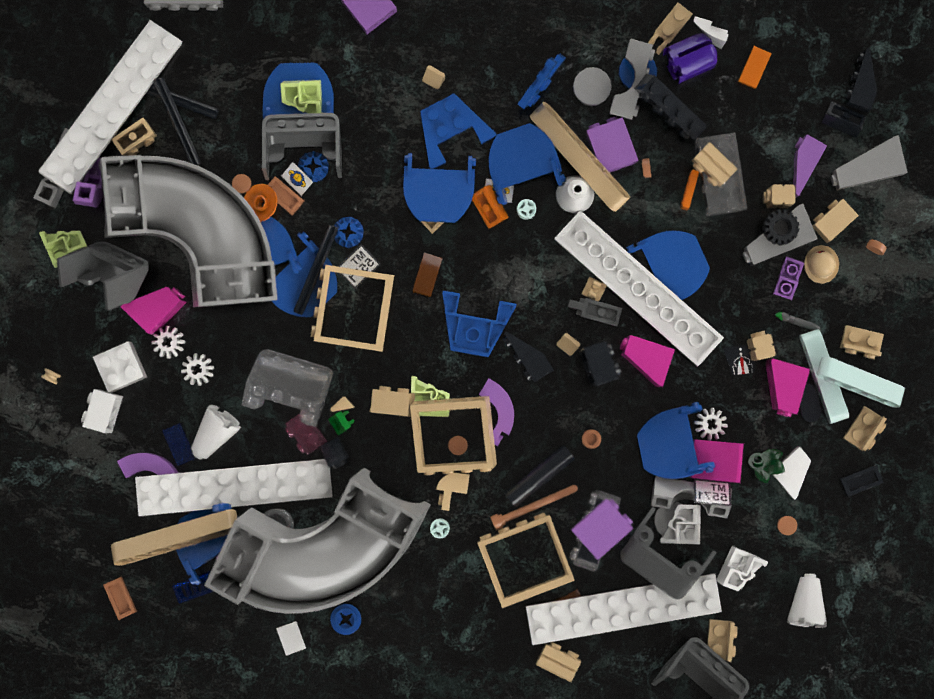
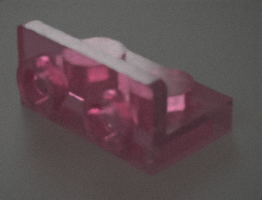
[285,410,327,455]

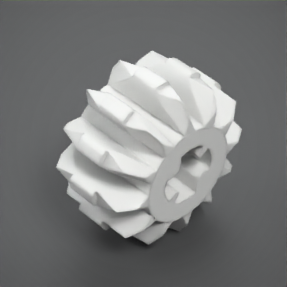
[152,326,185,359]
[181,353,214,386]
[694,408,728,441]

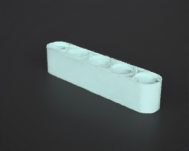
[800,329,849,424]
[816,357,905,408]

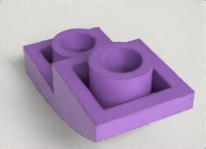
[773,256,804,300]

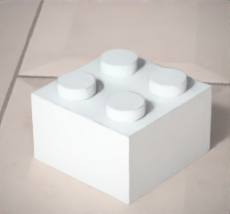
[93,341,147,393]
[82,389,123,433]

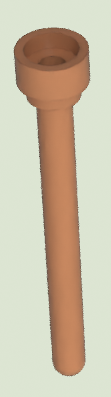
[490,485,578,531]

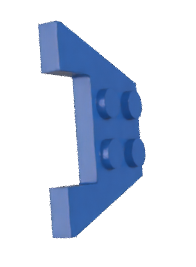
[518,54,566,109]
[420,94,496,169]
[443,291,516,357]

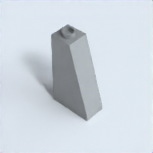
[831,135,907,190]
[743,204,818,266]

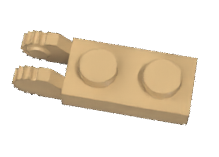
[648,3,692,55]

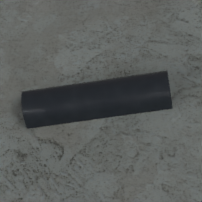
[504,445,575,507]

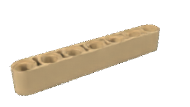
[530,102,630,212]
[111,509,238,566]

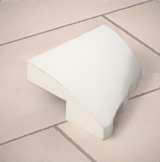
[693,16,728,49]
[773,447,811,500]
[660,505,701,544]
[716,546,768,591]

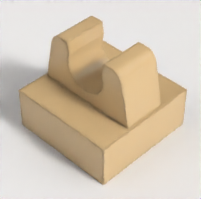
[581,277,606,301]

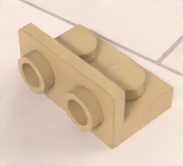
[840,325,884,359]
[843,406,887,451]
[707,619,737,662]

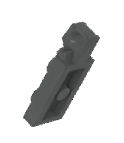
[567,298,622,327]

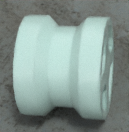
[517,199,536,220]
[430,518,450,538]

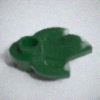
[748,449,785,483]

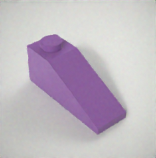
[793,135,827,198]

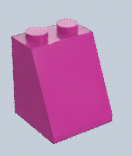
[121,287,187,335]
[620,335,675,387]
[766,358,810,417]
[689,439,744,483]

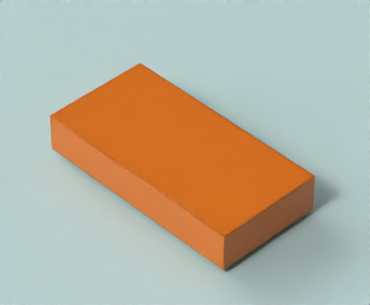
[738,46,772,89]
[680,170,699,210]

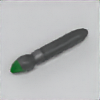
[775,312,820,330]

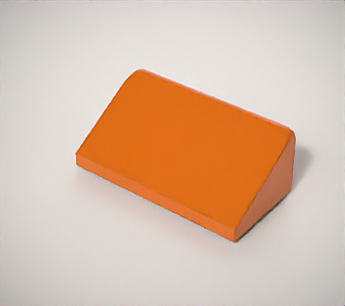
[472,185,508,229]

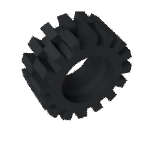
[763,209,800,246]

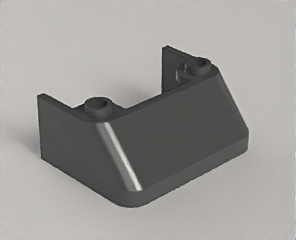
[262,113,342,180]
[57,242,149,311]
[620,507,716,600]
[651,637,749,699]

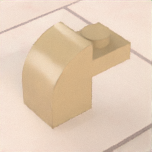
[436,472,470,511]

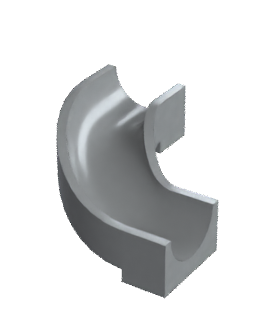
[98,155,277,307]
[204,468,431,613]

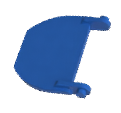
[263,63,334,119]
[489,123,566,205]
[403,153,476,223]
[261,217,302,274]
[626,231,710,300]
[272,232,337,317]
[637,402,715,479]
[177,509,238,585]

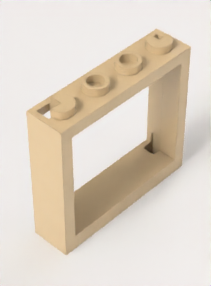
[311,265,394,352]
[410,396,497,475]
[477,513,575,608]

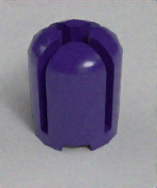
[663,33,718,84]

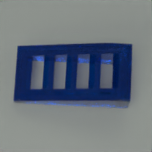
[172,571,213,604]

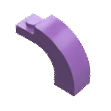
[73,157,103,207]
[479,378,514,446]
[117,453,178,478]

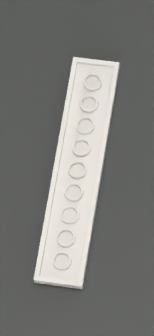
[39,20,182,195]
[554,210,724,367]
[135,459,332,516]
[526,573,722,645]

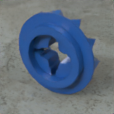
[298,151,329,182]
[334,217,363,247]
[330,604,361,635]

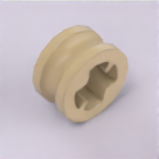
[41,368,61,384]

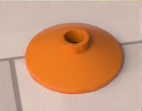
[244,184,278,222]

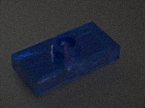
[163,423,196,466]

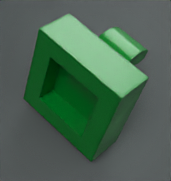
[328,411,354,435]

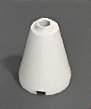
[556,175,594,214]
[191,405,241,460]
[787,574,827,628]

